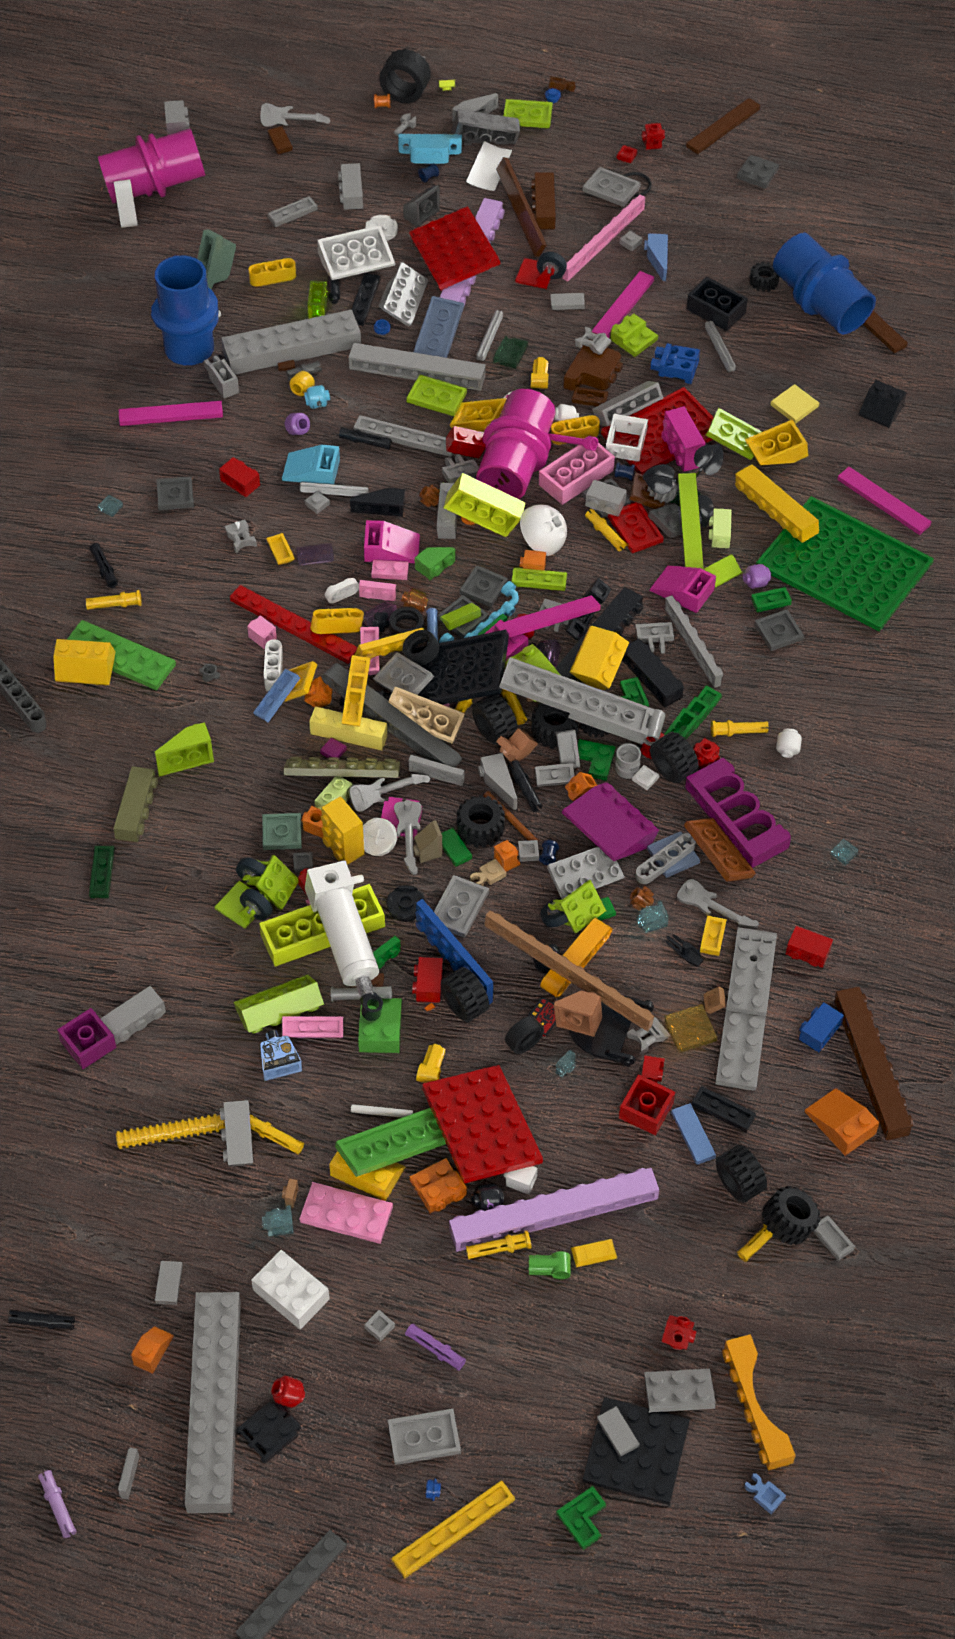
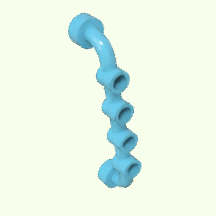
[439,581,519,643]

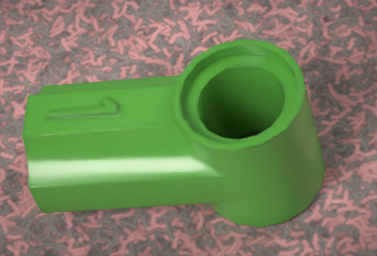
[529,1252,571,1279]

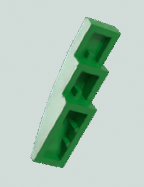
[664,685,722,739]

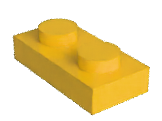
[700,916,727,956]

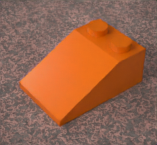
[804,1088,879,1156]

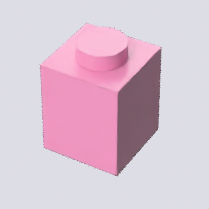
[247,615,277,649]

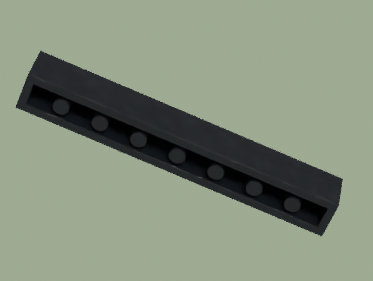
[555,587,644,683]

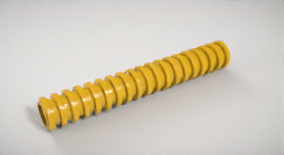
[116,1114,225,1149]

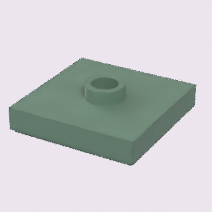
[262,813,302,850]

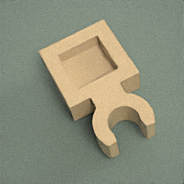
[470,859,506,886]

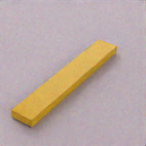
[391,1480,515,1579]

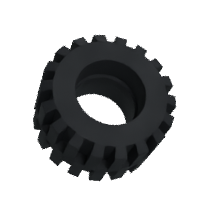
[472,694,518,745]
[531,702,578,749]
[650,732,699,784]
[457,795,505,848]
[440,967,490,1023]
[715,1144,767,1203]
[762,1186,821,1245]

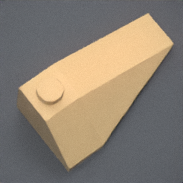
[388,687,465,743]

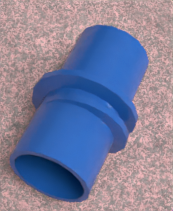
[772,233,876,335]
[151,255,219,366]

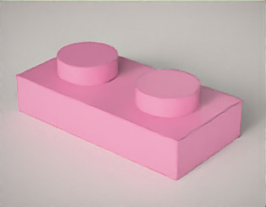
[371,560,409,580]
[359,580,396,601]

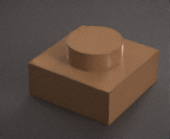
[704,986,726,1014]
[282,1179,298,1208]

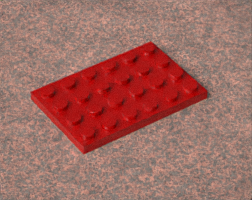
[409,206,501,291]
[601,387,713,475]
[422,1065,543,1183]

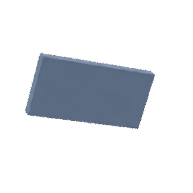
[413,296,464,358]

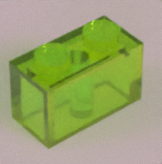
[308,281,328,319]

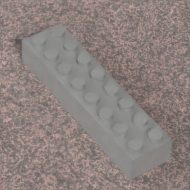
[221,310,361,374]

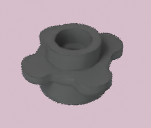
[199,663,220,682]

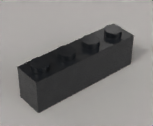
[622,638,684,708]

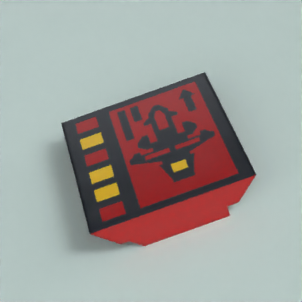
[527,997,556,1036]

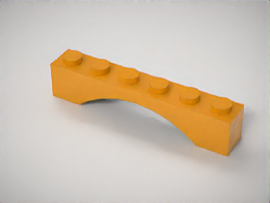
[722,1334,796,1471]

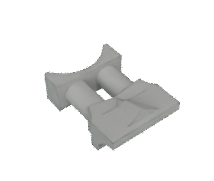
[575,327,611,355]
[224,519,257,553]
[627,1017,670,1055]

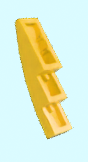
[341,655,370,727]

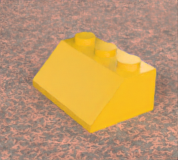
[569,626,629,691]
[53,639,116,685]
[329,1151,405,1201]

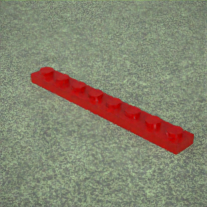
[230,585,358,664]

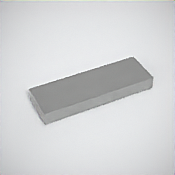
[267,196,318,227]
[409,755,464,786]

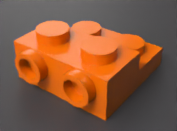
[410,1158,467,1213]

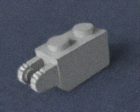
[204,355,239,399]

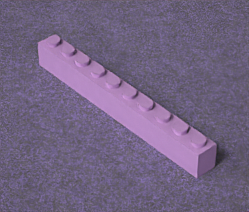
[440,198,505,306]
[449,1168,659,1252]

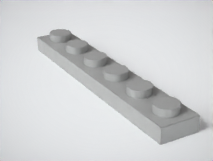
[354,415,453,457]
[665,595,723,688]

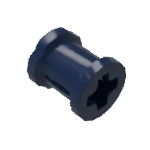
[418,163,439,183]
[615,462,635,481]
[539,840,559,866]

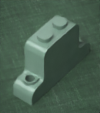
[197,229,236,290]

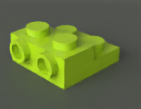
[611,314,658,357]

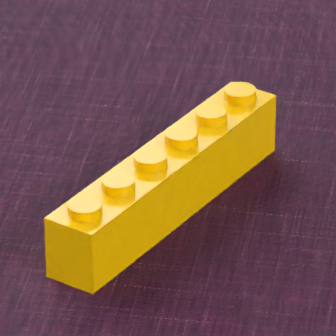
[735,464,819,543]

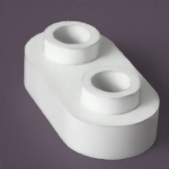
[325,578,359,603]

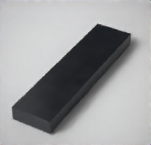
[351,273,381,326]

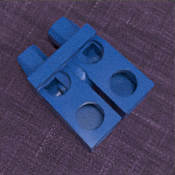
[651,343,700,384]

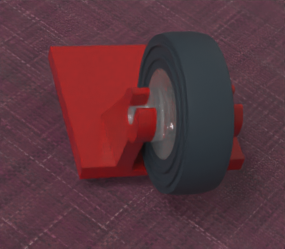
[515,252,567,289]

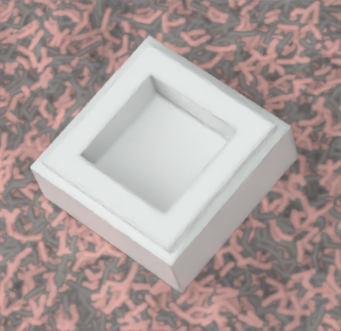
[632,765,659,790]

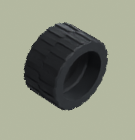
[379,49,431,104]

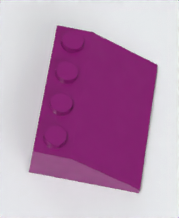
[561,782,659,861]

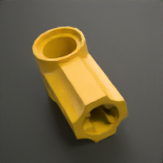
[531,357,548,389]
[416,1044,446,1083]

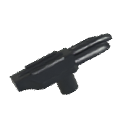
[666,934,704,967]

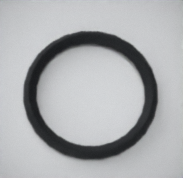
[623,172,652,197]

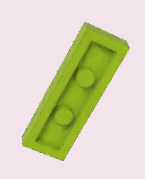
[512,568,567,591]

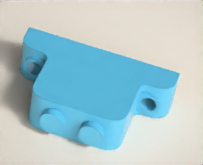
[398,134,462,164]

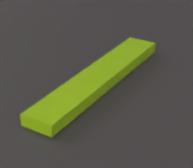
[678,473,704,570]

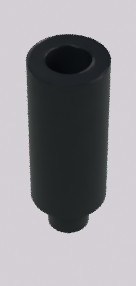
[327,276,340,304]

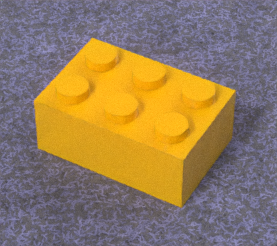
[321,796,365,865]

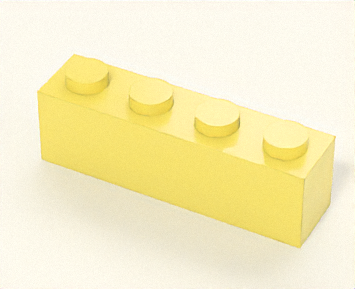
[310,706,388,751]

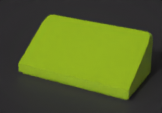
[704,554,742,588]
[440,603,481,631]

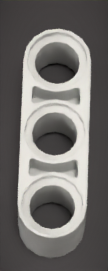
[114,179,138,228]
[264,639,283,691]

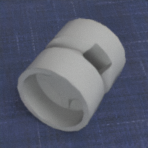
[615,744,641,779]

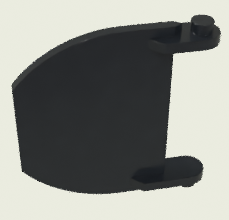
[569,995,654,1067]

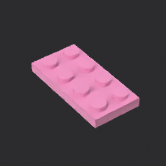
[300,1182,393,1244]

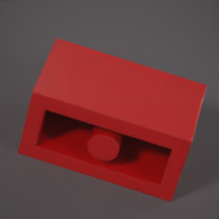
[446,426,486,459]
[219,457,260,497]
[786,926,833,968]
[412,957,443,1003]

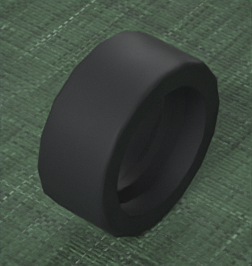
[389,607,424,636]
[402,629,439,666]
[505,1016,544,1054]

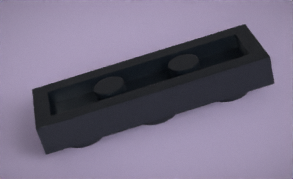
[692,1086,756,1133]

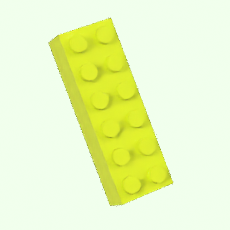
[259,884,385,967]

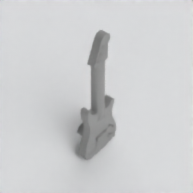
[261,103,330,127]
[349,774,430,812]
[394,800,422,875]
[677,879,759,929]

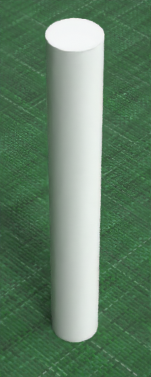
[351,1104,413,1118]

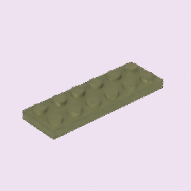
[284,757,400,778]

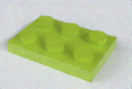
[504,99,553,128]
[407,375,467,416]
[706,408,762,460]

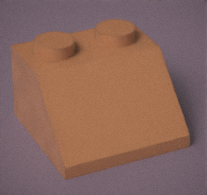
[554,991,602,1037]

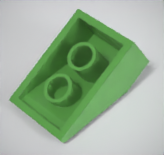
[358,998,402,1053]

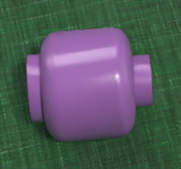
[285,413,310,435]
[743,564,771,589]

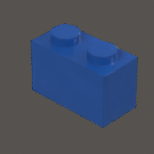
[799,1002,844,1053]

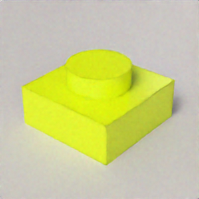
[438,80,455,91]

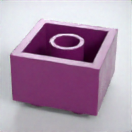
[57,1008,117,1070]

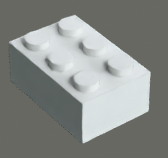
[252,1250,329,1330]

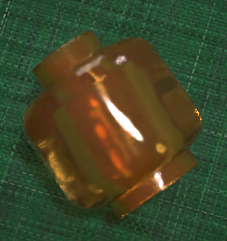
[401,588,429,612]

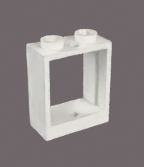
[606,414,648,461]

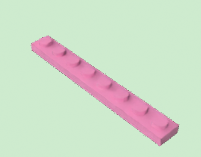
[563,195,645,281]

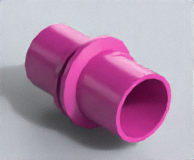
[98,128,205,204]
[476,389,556,499]

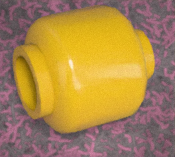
[289,371,315,396]

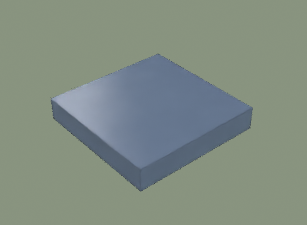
[647,831,700,878]

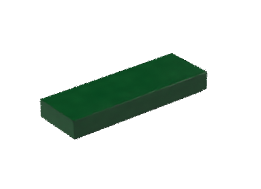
[89,846,115,898]

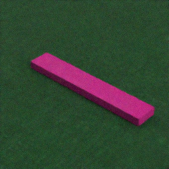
[591,271,654,338]
[119,401,223,426]
[837,467,931,535]
[495,595,600,638]

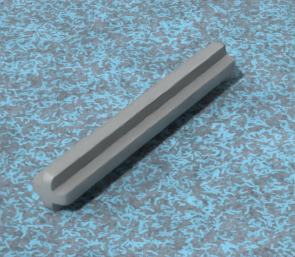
[476,310,503,361]
[705,321,736,372]
[299,482,369,497]

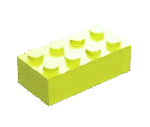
[443,473,525,537]

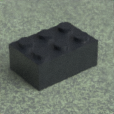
[686,277,748,331]

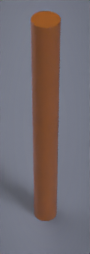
[484,791,539,842]

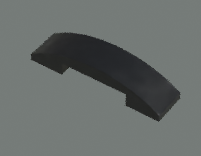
[566,578,612,641]

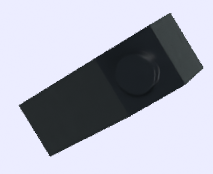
[350,488,405,517]

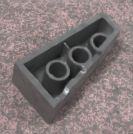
[450,109,520,146]

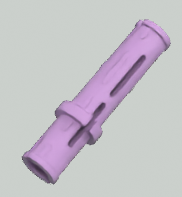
[38,1470,77,1538]

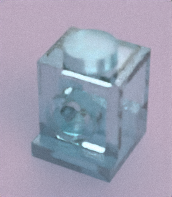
[637,900,669,933]
[262,1205,294,1237]

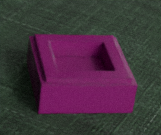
[320,738,347,758]

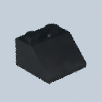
[858,380,907,428]

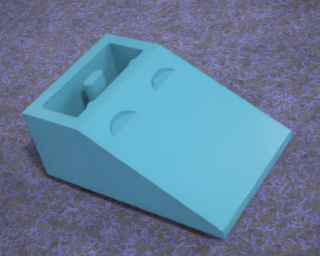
[282,445,340,484]

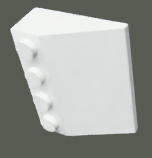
[318,225,395,280]

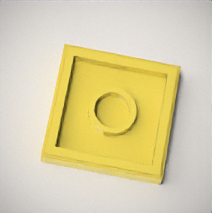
[771,384,819,424]

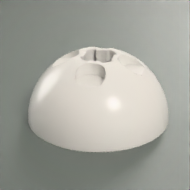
[520,505,567,556]

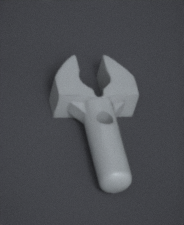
[394,114,416,136]

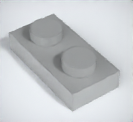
[535,763,574,787]

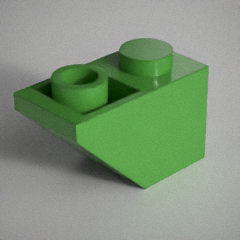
[415,547,455,580]

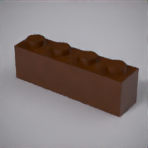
[531,172,556,229]

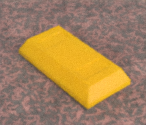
[266,533,295,565]
[571,1239,617,1268]

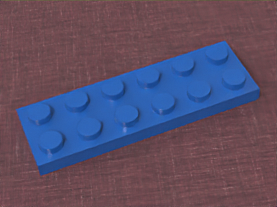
[415,899,493,1004]

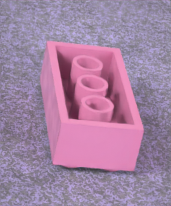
[539,443,615,505]

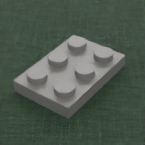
[583,167,641,207]
[373,652,434,695]
[434,875,489,938]
[644,1368,715,1412]
[388,1409,461,1465]

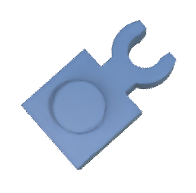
[744,1473,786,1514]

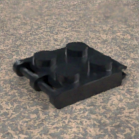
[236,1402,301,1464]

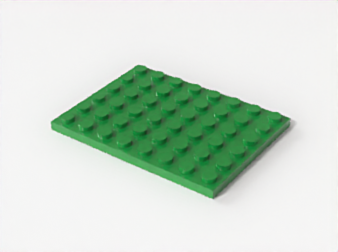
[756,496,934,632]

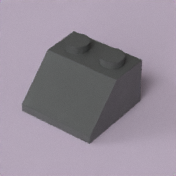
[403,185,440,227]

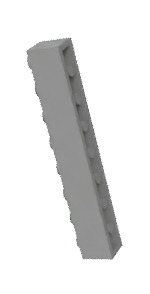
[349,343,486,391]

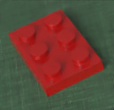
[608,502,664,554]

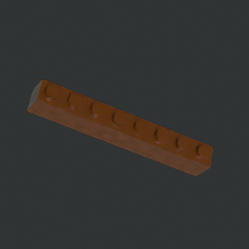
[834,986,913,1141]

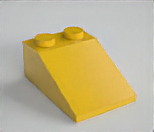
[450,398,506,432]
[745,420,808,465]

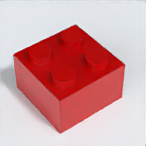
[619,1074,675,1136]

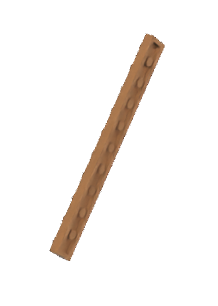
[485,910,654,1032]

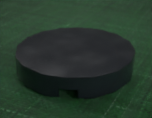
[386,885,425,922]

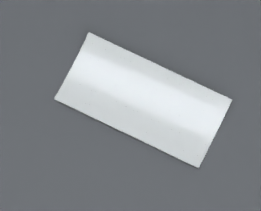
[466,141,512,191]

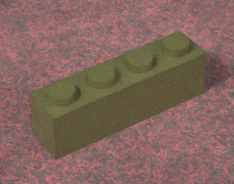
[113,766,158,842]

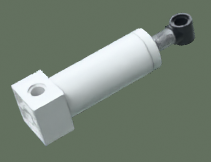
[305,861,383,1021]

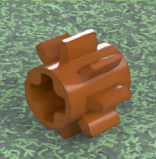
[419,485,440,507]
[630,886,654,911]

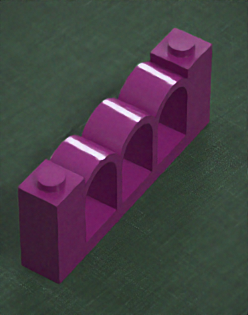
[685,757,791,868]

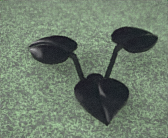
[643,444,723,527]

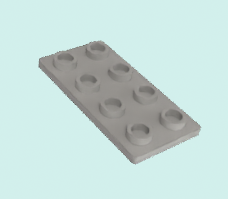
[379,262,428,327]
[547,847,624,900]

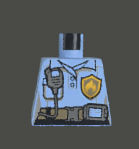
[260,1030,302,1081]

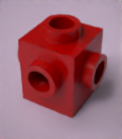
[642,123,665,150]
[693,738,720,769]
[662,1315,697,1350]

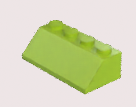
[233,974,324,1033]

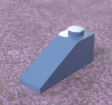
[644,233,668,281]

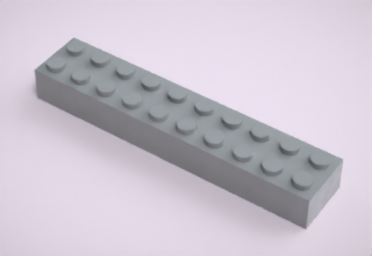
[185,1292,241,1513]

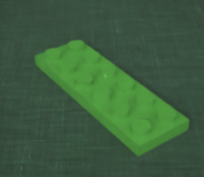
[67,620,176,690]
[335,1108,446,1177]

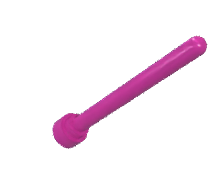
[548,433,598,451]

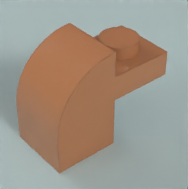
[496,728,538,763]

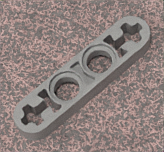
[635,833,696,884]

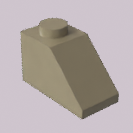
[413,820,442,863]

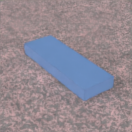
[253,668,300,722]
[671,1103,716,1165]

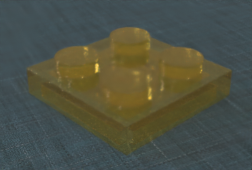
[664,1004,717,1053]

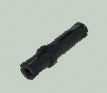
[339,427,392,450]
[89,543,118,588]
[508,760,543,812]
[8,1310,75,1330]

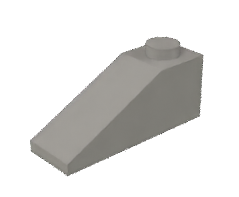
[452,93,498,122]
[478,753,517,810]

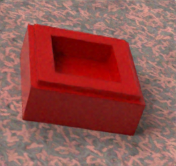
[617,145,638,163]

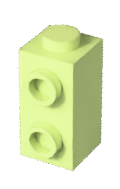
[709,509,731,548]
[315,776,352,809]

